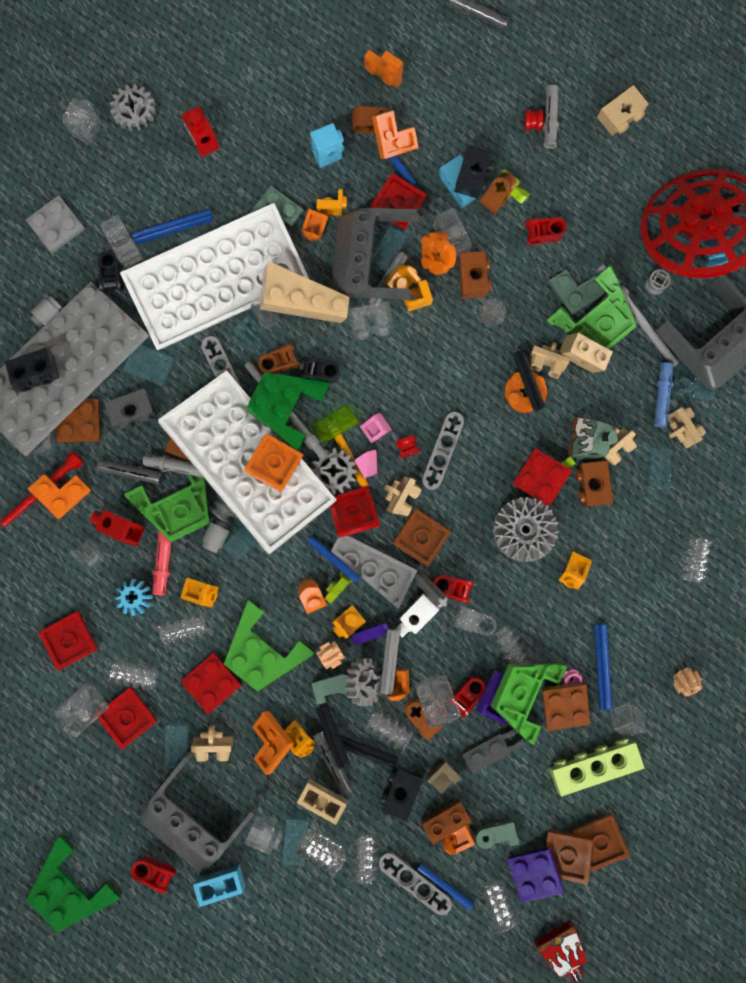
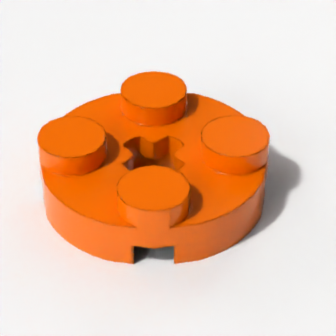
[421,231,456,275]
[504,372,547,413]

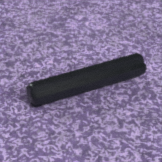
[513,350,545,411]
[317,705,350,769]
[340,735,398,768]

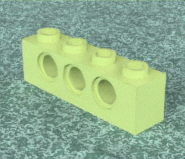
[549,738,645,796]

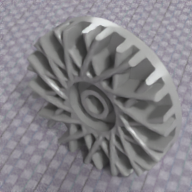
[493,497,559,562]

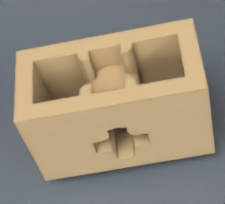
[597,85,649,136]
[559,333,613,373]
[297,779,347,825]

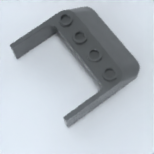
[331,208,421,300]
[656,275,746,390]
[140,751,259,872]

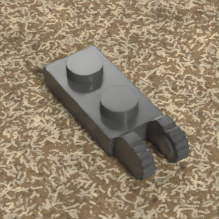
[462,728,525,774]

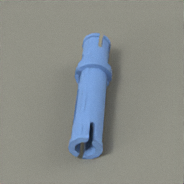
[654,362,674,427]

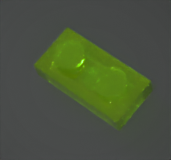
[312,404,359,444]

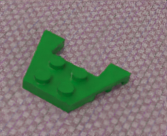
[246,372,330,451]
[26,835,121,932]

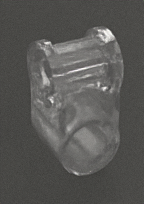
[453,606,497,636]

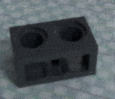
[5,348,60,392]

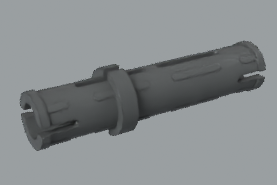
[449,0,510,31]
[97,459,163,485]
[312,730,353,796]

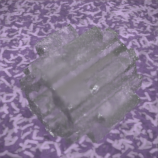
[479,298,507,327]

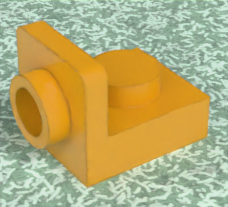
[317,189,347,216]
[383,265,421,289]
[559,551,592,589]
[180,578,218,607]
[332,605,366,639]
[284,720,316,758]

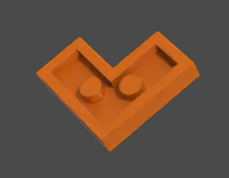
[364,50,403,88]
[372,111,418,159]
[28,473,91,519]
[252,711,294,775]

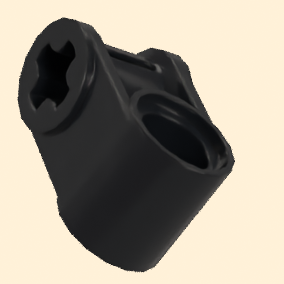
[98,250,124,293]
[299,356,341,383]

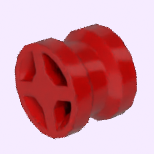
[524,109,543,131]
[395,436,420,459]

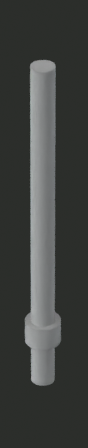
[597,264,679,367]
[245,361,329,461]

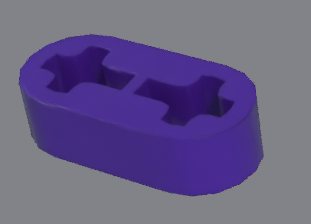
[351,621,392,646]

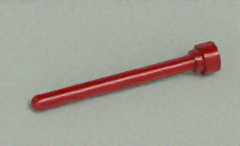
[0,451,84,527]

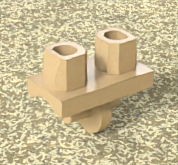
[528,342,570,379]
[668,407,706,449]
[600,427,637,465]
[384,477,422,516]
[191,725,233,762]

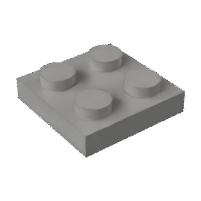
[26,195,85,253]

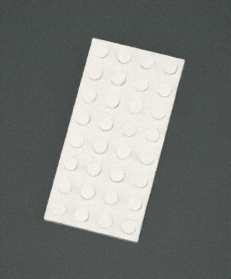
[120,203,309,351]
[158,370,336,555]

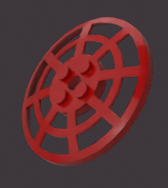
[640,169,746,278]

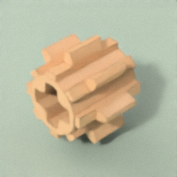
[316,641,345,669]
[673,668,702,696]

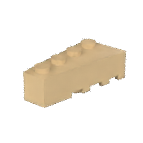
[259,261,349,323]

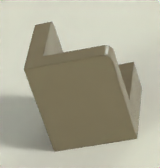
[426,759,461,793]

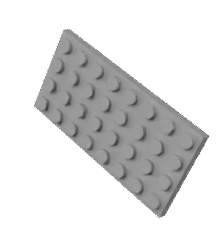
[0,282,149,456]

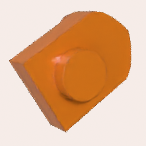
[302,209,329,241]
[298,578,327,614]
[386,669,410,701]
[442,825,476,855]

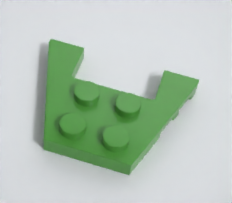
[547,264,637,349]
[124,475,210,542]
[224,600,314,692]
[490,663,567,745]

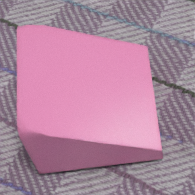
[360,413,392,444]
[355,450,377,478]

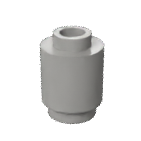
[30,296,62,327]
[202,520,230,553]

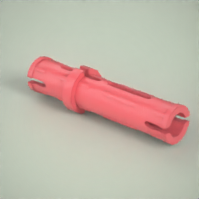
[152,531,171,596]

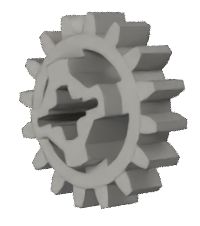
[110,84,156,131]
[311,448,358,495]
[345,658,382,707]

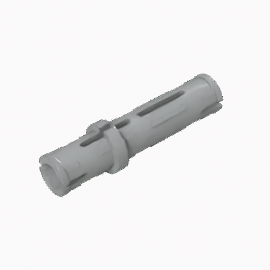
[543,85,559,149]
[143,453,203,478]

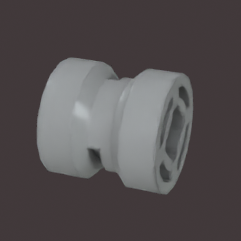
[645,269,671,295]

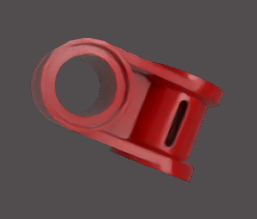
[525,217,567,245]
[432,575,474,604]
[447,676,486,718]
[131,856,177,893]

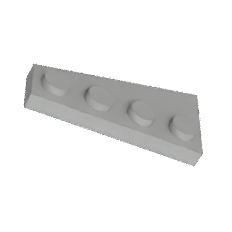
[331,536,418,609]

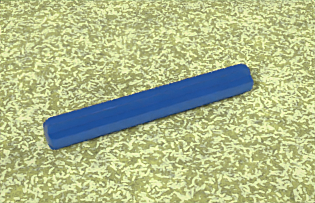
[132,209,213,244]
[594,624,612,710]

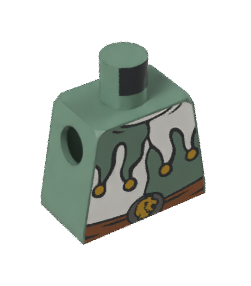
[568,417,617,461]

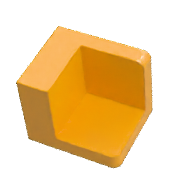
[404,280,433,312]

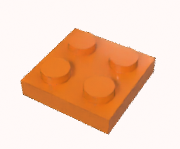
[244,433,304,493]

